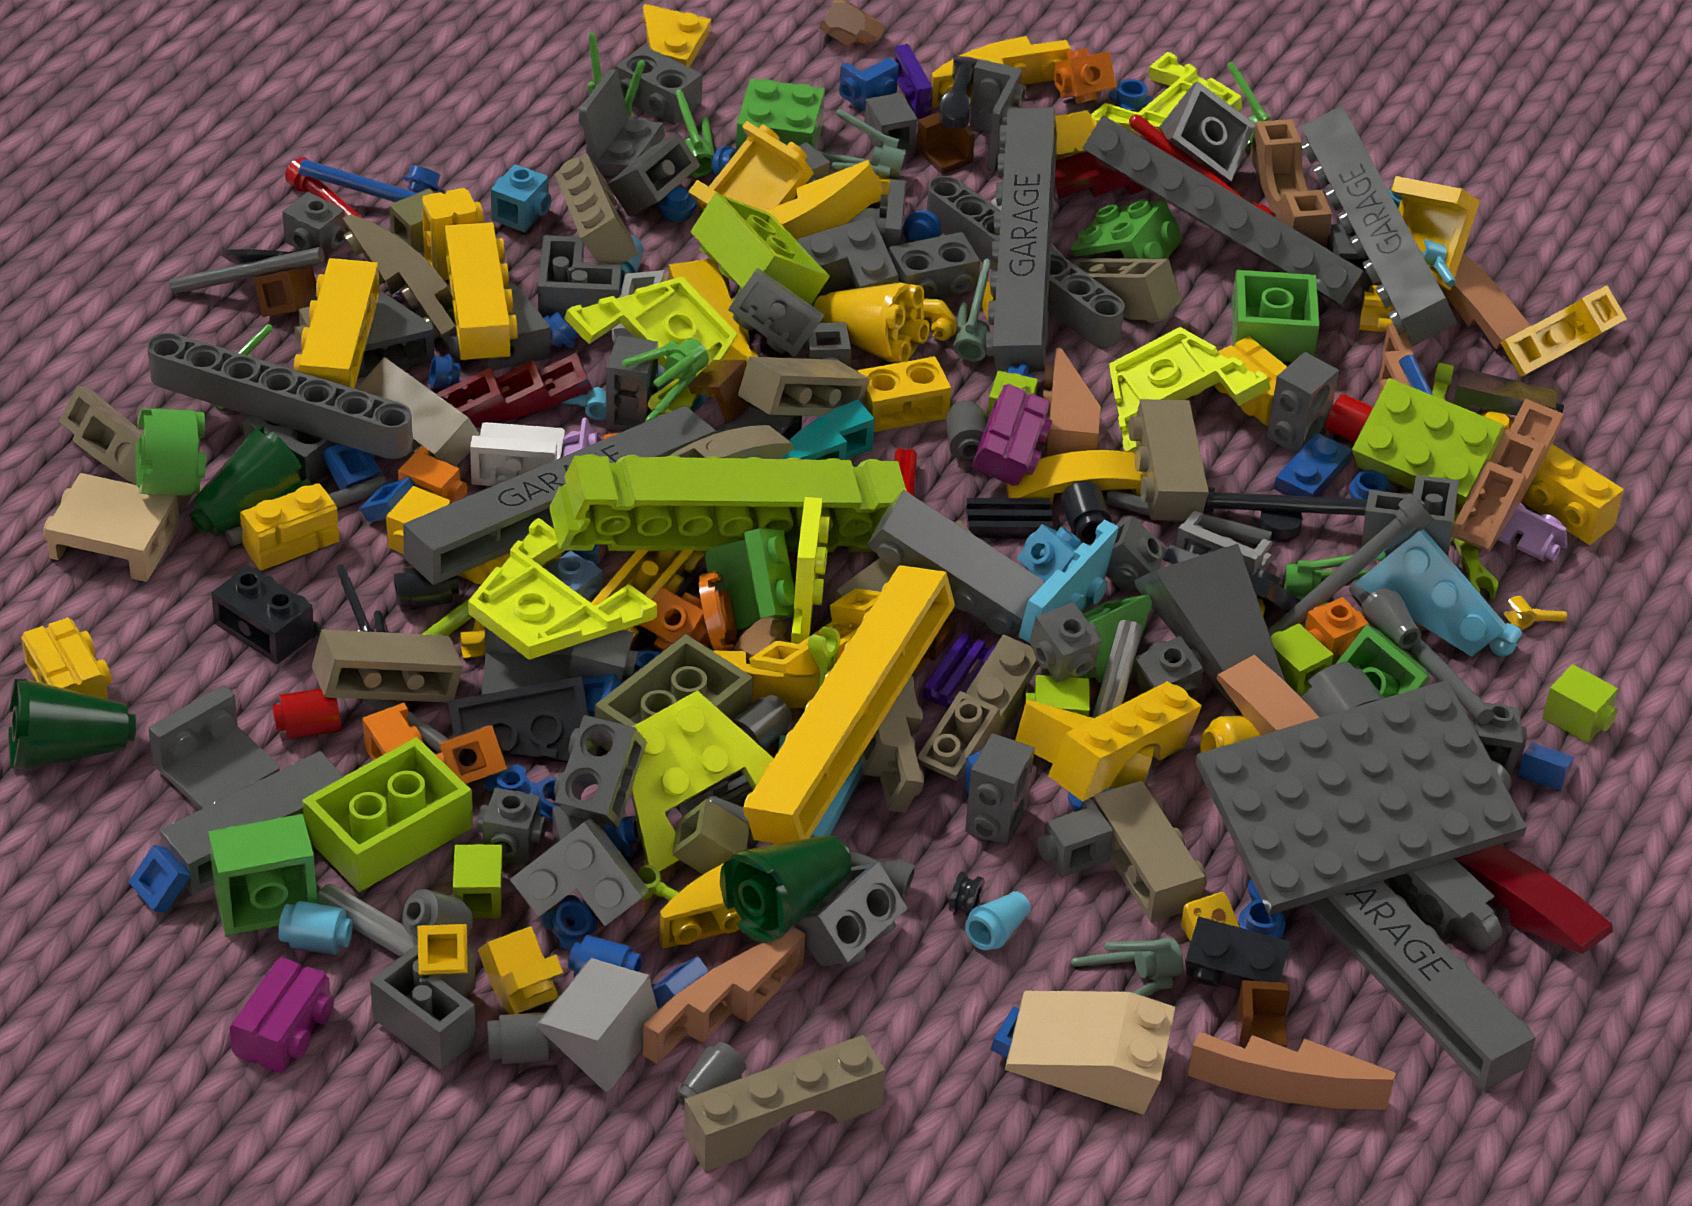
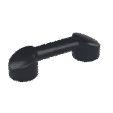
[939,56,978,129]

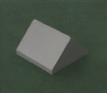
[536,958,658,1092]

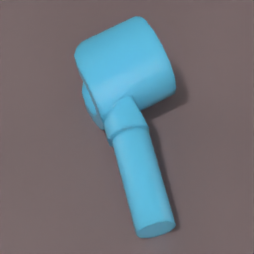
[1421,239,1456,287]
[562,387,606,420]
[1489,623,1522,657]

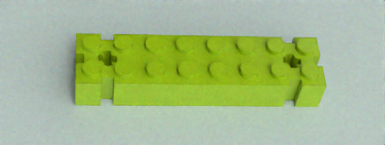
[549,454,906,552]

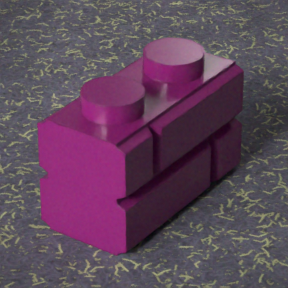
[972,384,1052,486]
[229,957,334,1073]

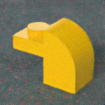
[478,926,563,1014]

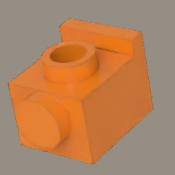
[398,446,468,504]
[362,703,423,761]
[435,725,507,784]

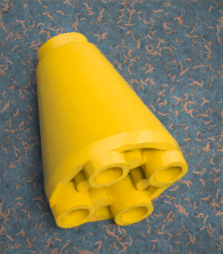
[814,283,930,363]

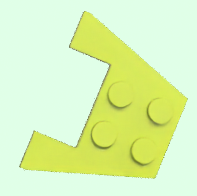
[1091,52,1242,138]
[564,276,738,416]
[1109,327,1271,453]
[791,497,830,644]
[468,518,657,660]
[630,690,774,872]

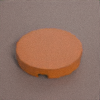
[699,570,738,651]

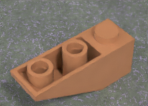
[1043,348,1101,457]

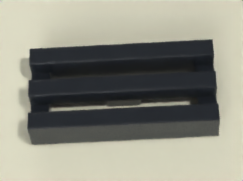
[966,498,1053,538]

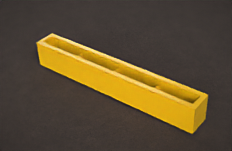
[743,565,955,844]

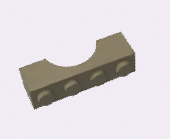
[555,154,639,264]
[684,1035,886,1172]

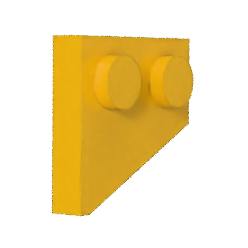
[643,4,711,67]

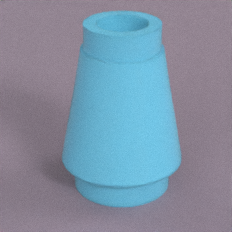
[965,891,1031,950]

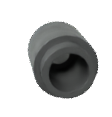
[946,400,987,461]
[731,695,792,750]
[402,889,473,937]
[487,1012,558,1064]

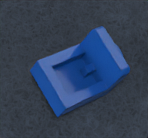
[839,57,899,112]

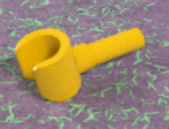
[1503,596,1567,630]
[460,619,486,659]

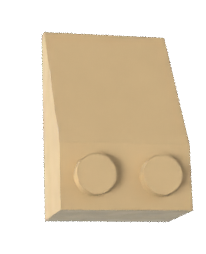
[1004,991,1175,1115]

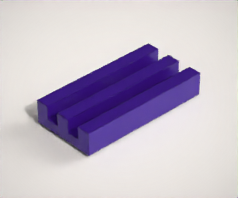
[894,44,933,119]
[923,633,996,708]

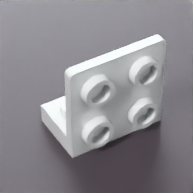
[470,422,565,486]

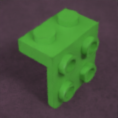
[1070,200,1183,259]
[705,528,795,631]

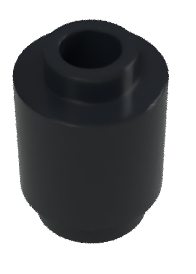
[1061,481,1112,544]
[393,566,459,610]

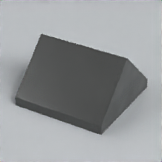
[1160,81,1255,184]

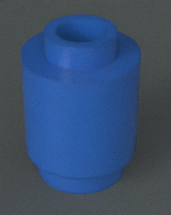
[568,935,643,977]

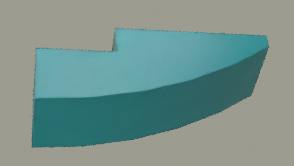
[780,399,875,460]

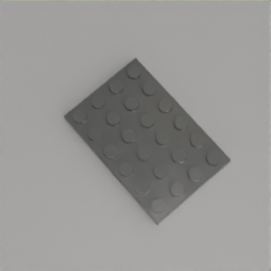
[1196,680,1527,915]

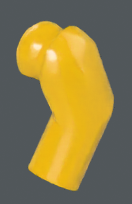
[923,299,957,341]

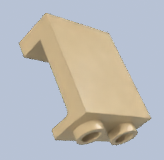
[43,473,180,582]

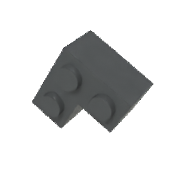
[797,216,899,296]
[538,235,621,318]
[1361,475,1459,561]
[510,816,650,926]
[370,944,476,1070]

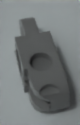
[1390,858,1502,951]

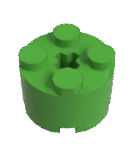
[135,408,206,496]

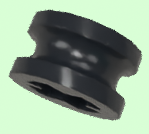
[949,871,985,917]

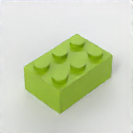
[690,192,830,305]
[1352,378,1505,510]
[302,737,473,892]

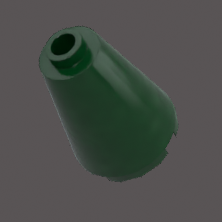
[189,425,311,537]
[8,678,136,770]
[719,835,851,944]

